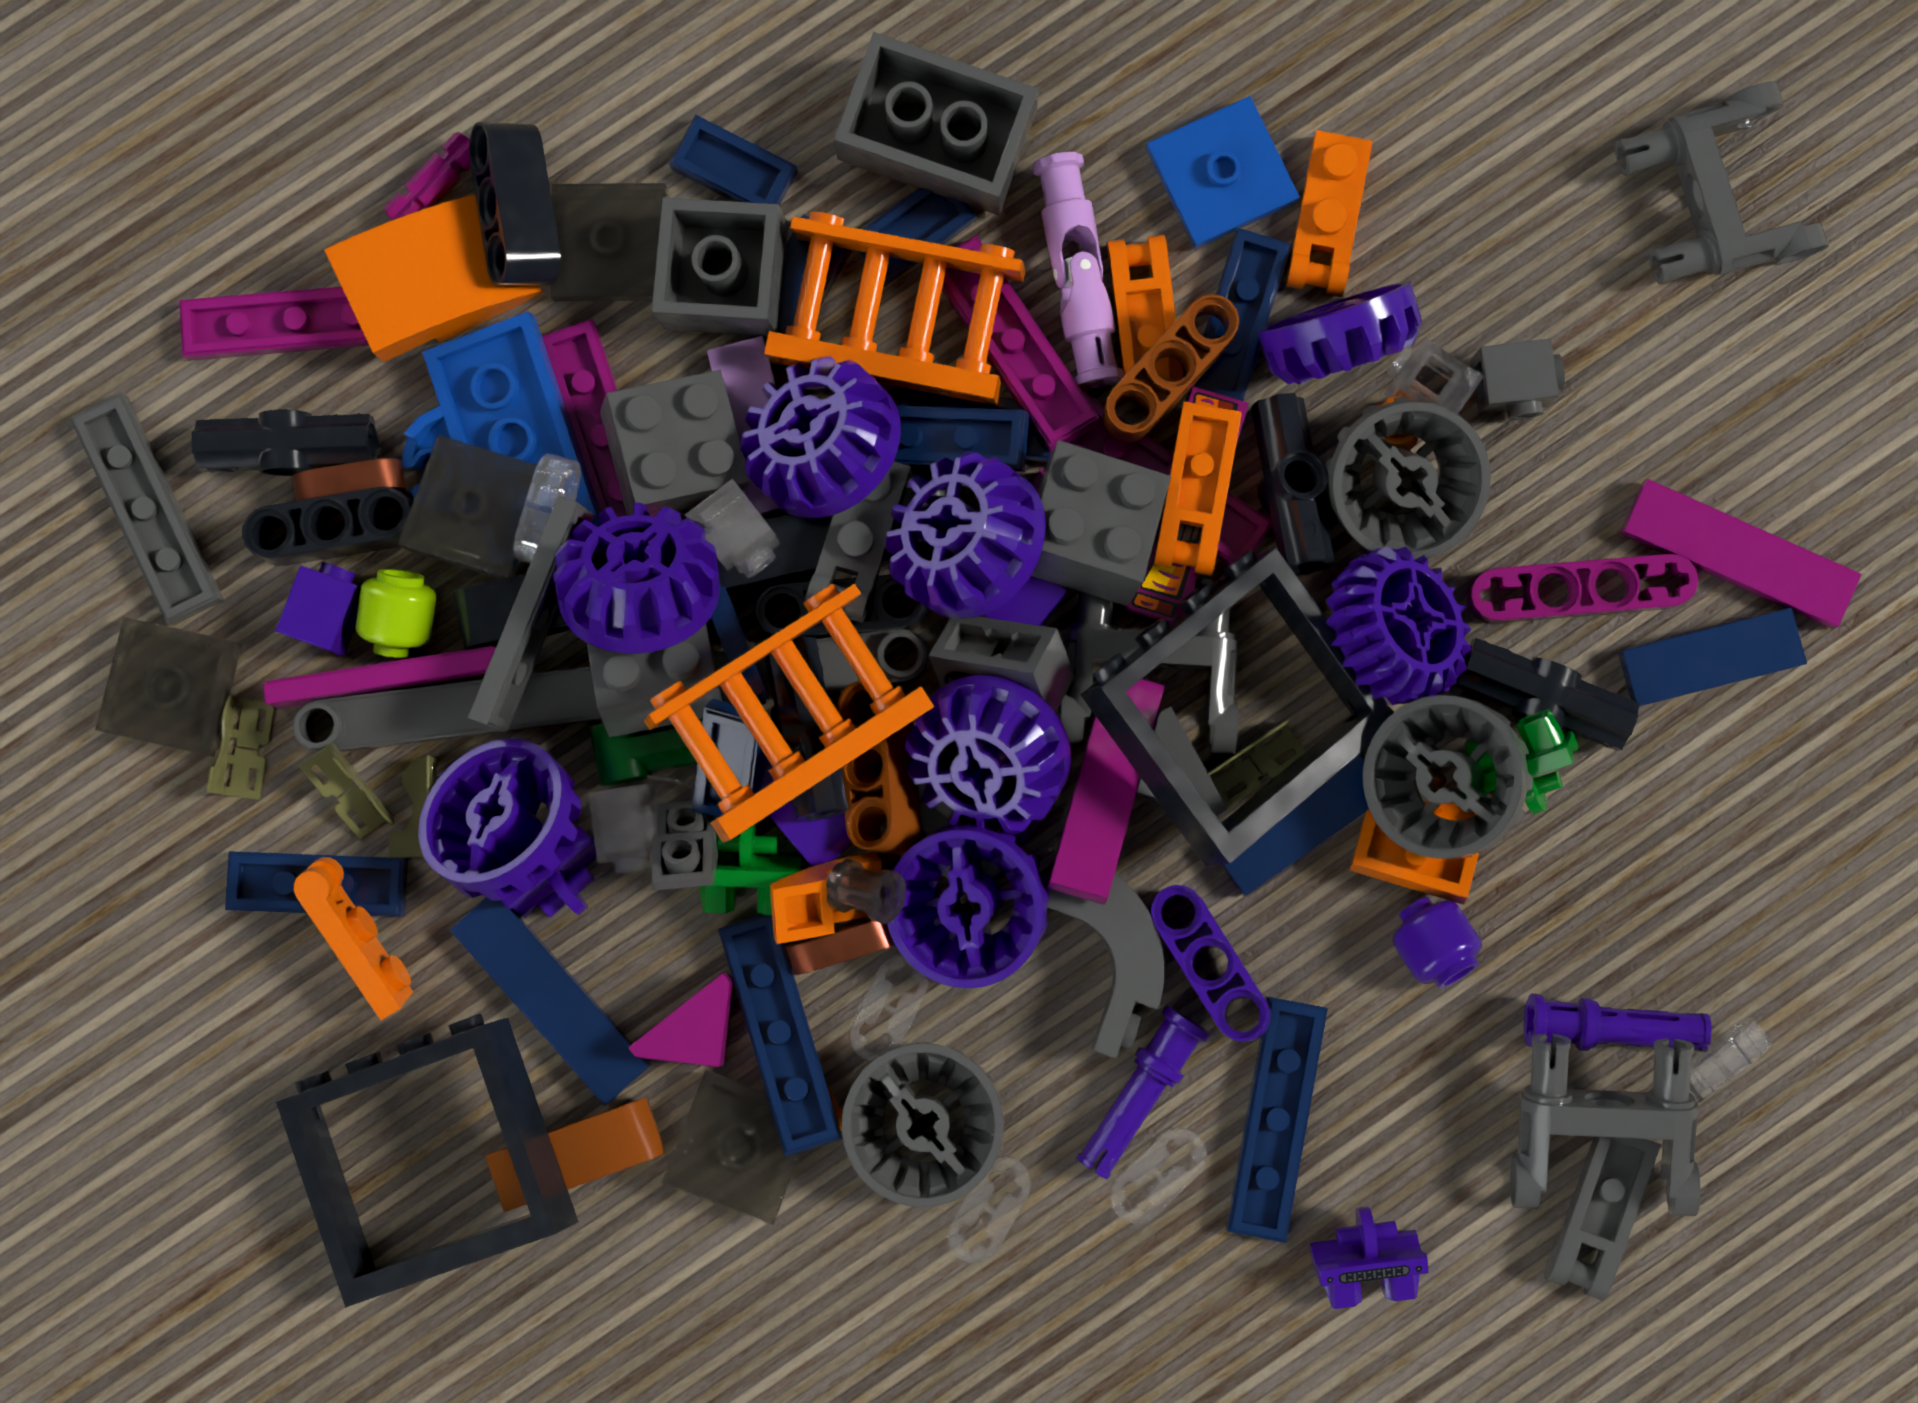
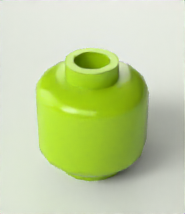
[355,569,436,658]

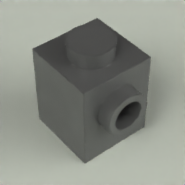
[1470,338,1565,420]

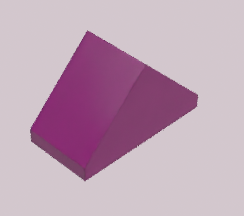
[628,972,735,1067]

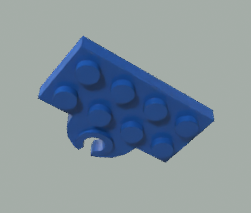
[402,311,601,571]

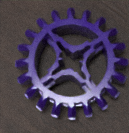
[1326,546,1472,706]

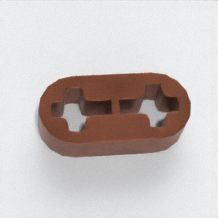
[292,458,406,501]
[785,913,895,975]

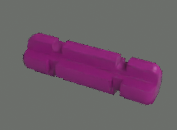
[384,132,471,220]

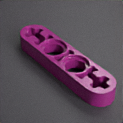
[1466,554,1699,624]

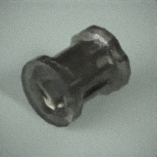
[826,858,906,924]

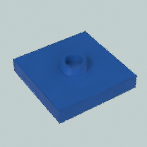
[1146,96,1300,250]

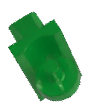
[1465,709,1579,815]
[699,824,803,915]

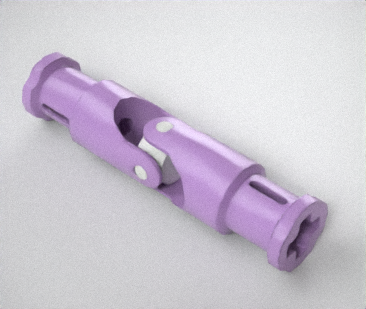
[1032,152,1124,390]

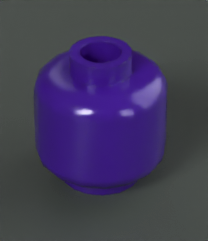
[1392,897,1482,989]

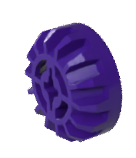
[1257,281,1422,385]
[740,356,901,518]
[885,452,1046,619]
[553,502,720,654]
[905,675,1071,835]
[418,739,581,901]
[885,822,1050,988]

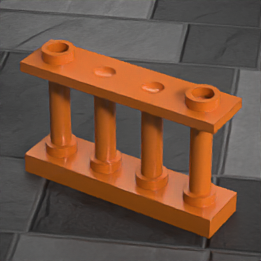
[764,212,1025,406]
[643,584,934,843]

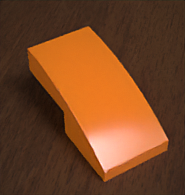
[770,852,884,944]

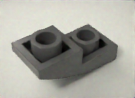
[652,800,718,891]

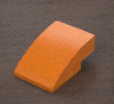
[324,194,543,363]

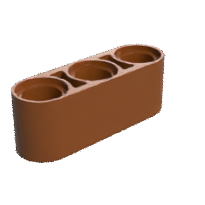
[1102,294,1239,443]
[837,681,921,856]
[485,1097,666,1212]

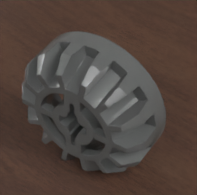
[1326,397,1491,560]
[1363,695,1533,859]
[842,1042,1004,1207]

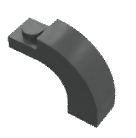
[1047,874,1164,1059]

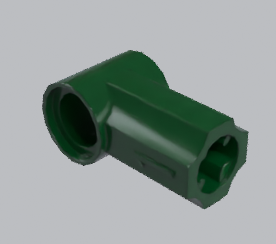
[589,718,703,786]

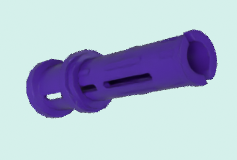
[1524,993,1712,1052]
[1076,1005,1211,1179]

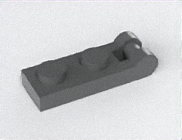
[805,462,911,623]
[1544,1137,1661,1301]

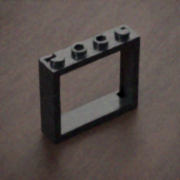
[1080,548,1394,866]
[276,1014,579,1308]

